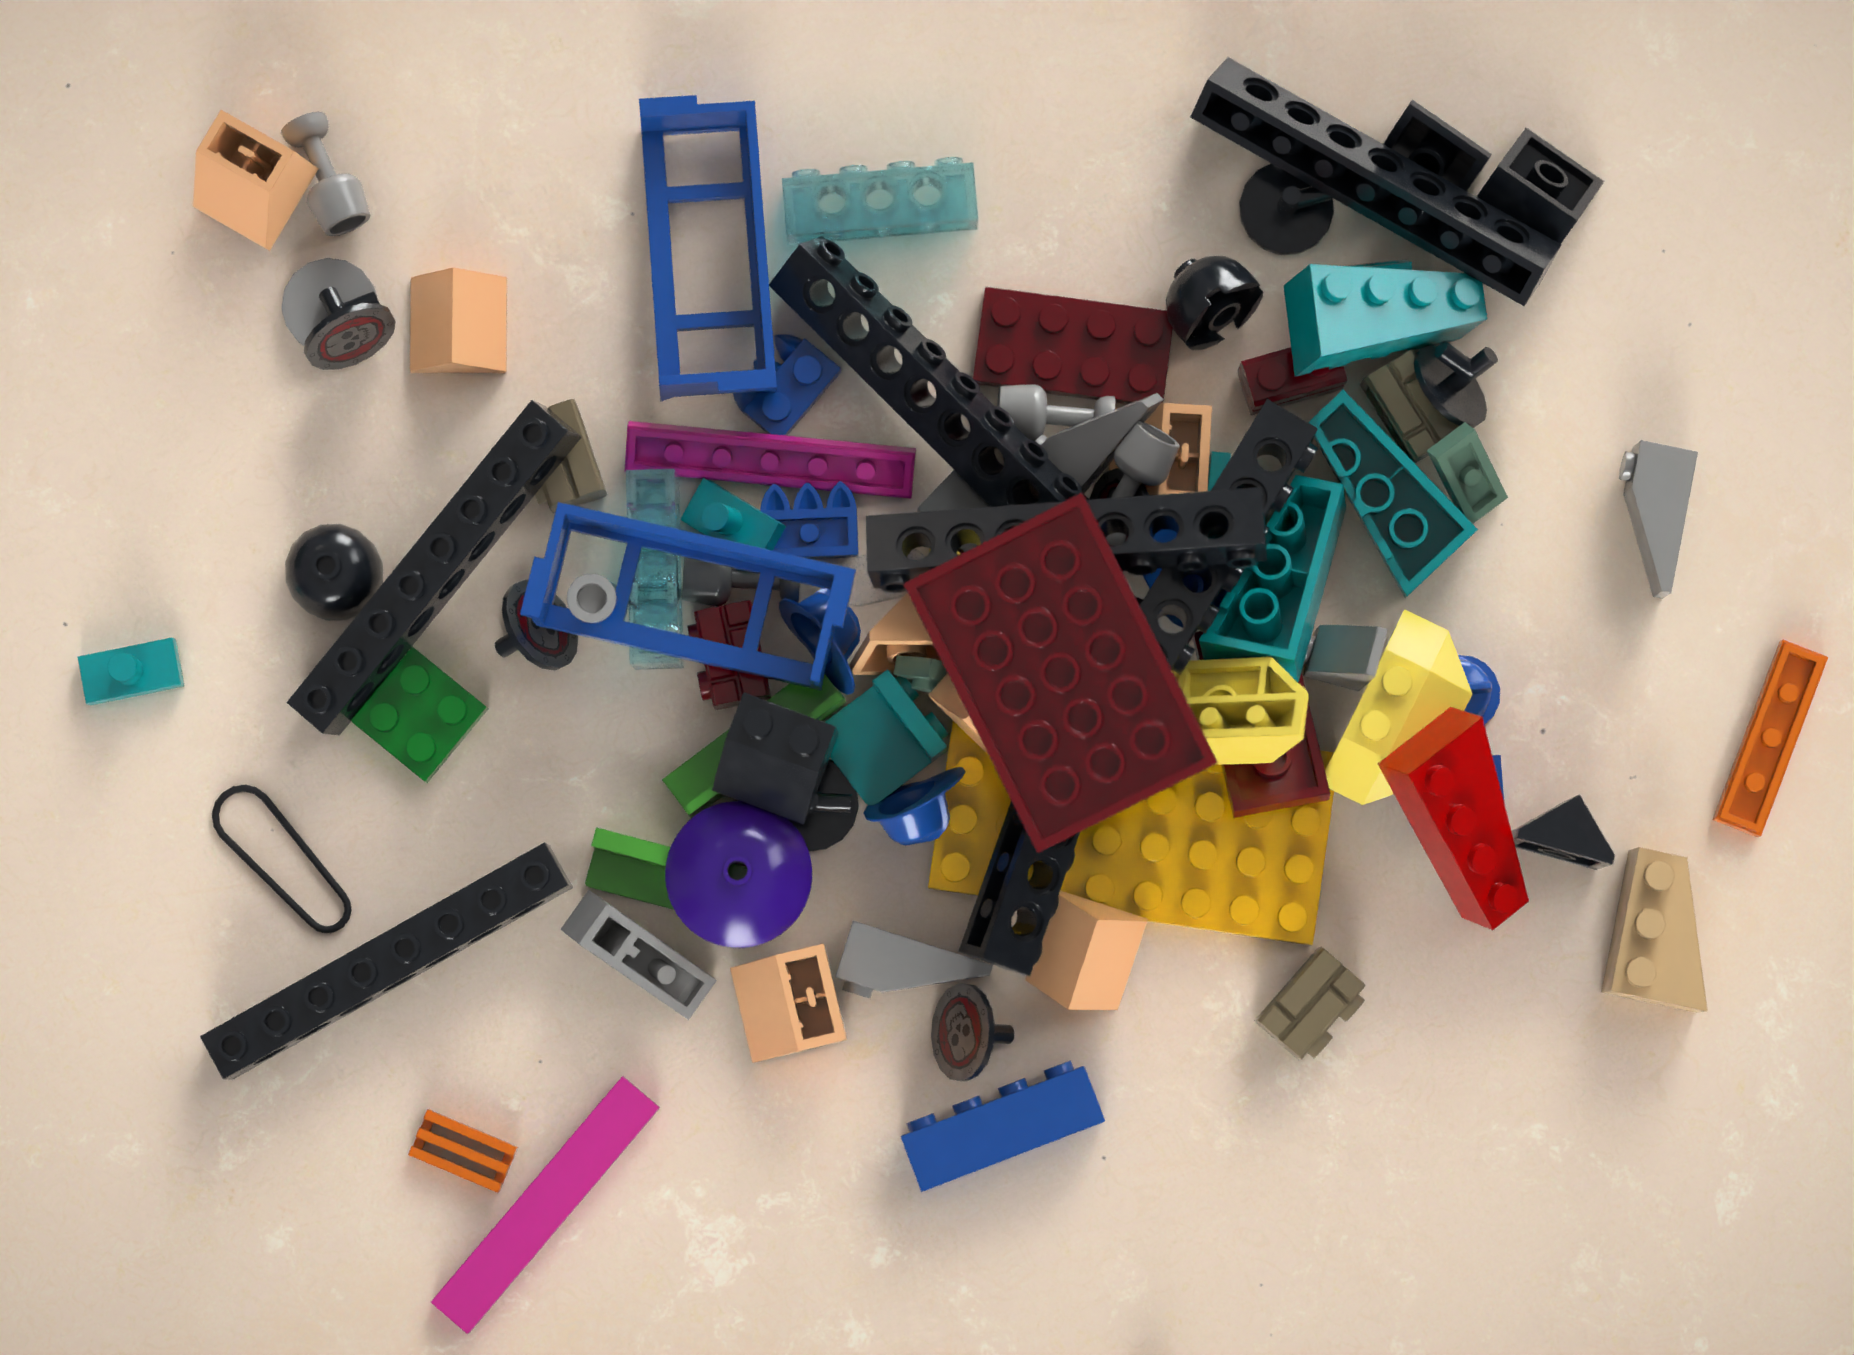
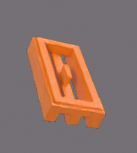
[408,1109,519,1193]

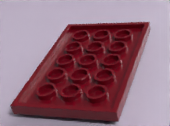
[903,493,1219,853]

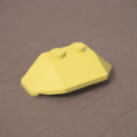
[1325,609,1472,805]
[1173,657,1309,765]

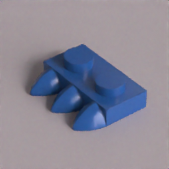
[733,334,842,436]
[760,481,859,559]

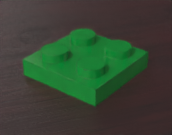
[351,646,489,783]

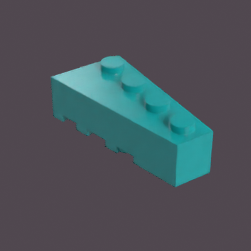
[1283,264,1487,377]
[1308,389,1478,598]
[1199,475,1347,682]

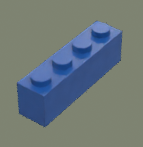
[900,1060,1105,1192]

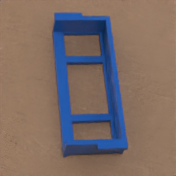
[639,95,777,402]
[520,502,856,690]

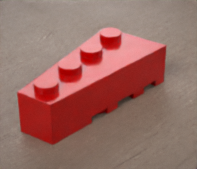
[1378,707,1529,930]

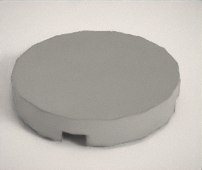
[281,258,377,346]

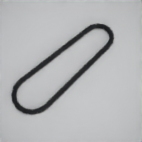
[212,785,352,933]

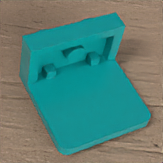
[825,669,949,805]

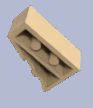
[1601,847,1708,1013]

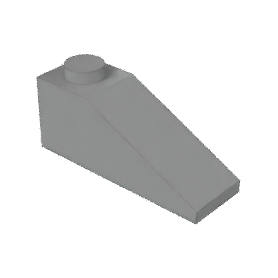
[1029,393,1164,494]
[1619,440,1698,599]
[1303,625,1388,691]
[560,890,717,1020]
[835,921,993,998]

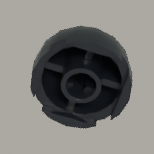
[1166,256,1263,350]
[285,524,383,621]

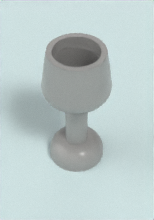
[281,112,370,236]
[997,384,1115,441]
[1106,421,1180,546]
[567,574,627,623]

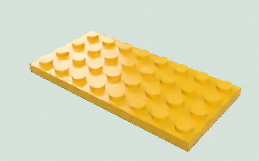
[928,721,1334,946]

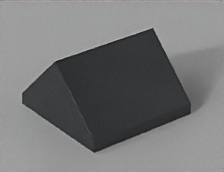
[1383,100,1492,191]
[1512,794,1615,870]

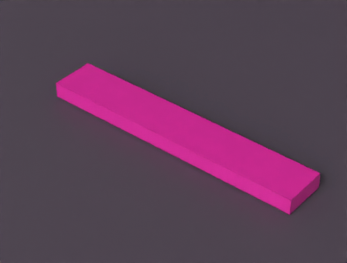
[624,421,916,499]
[431,1076,660,1334]

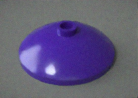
[665,801,812,948]

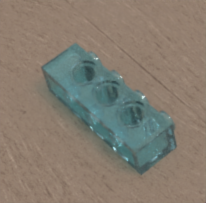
[782,157,978,245]
[626,469,684,670]

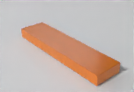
[1712,640,1828,837]

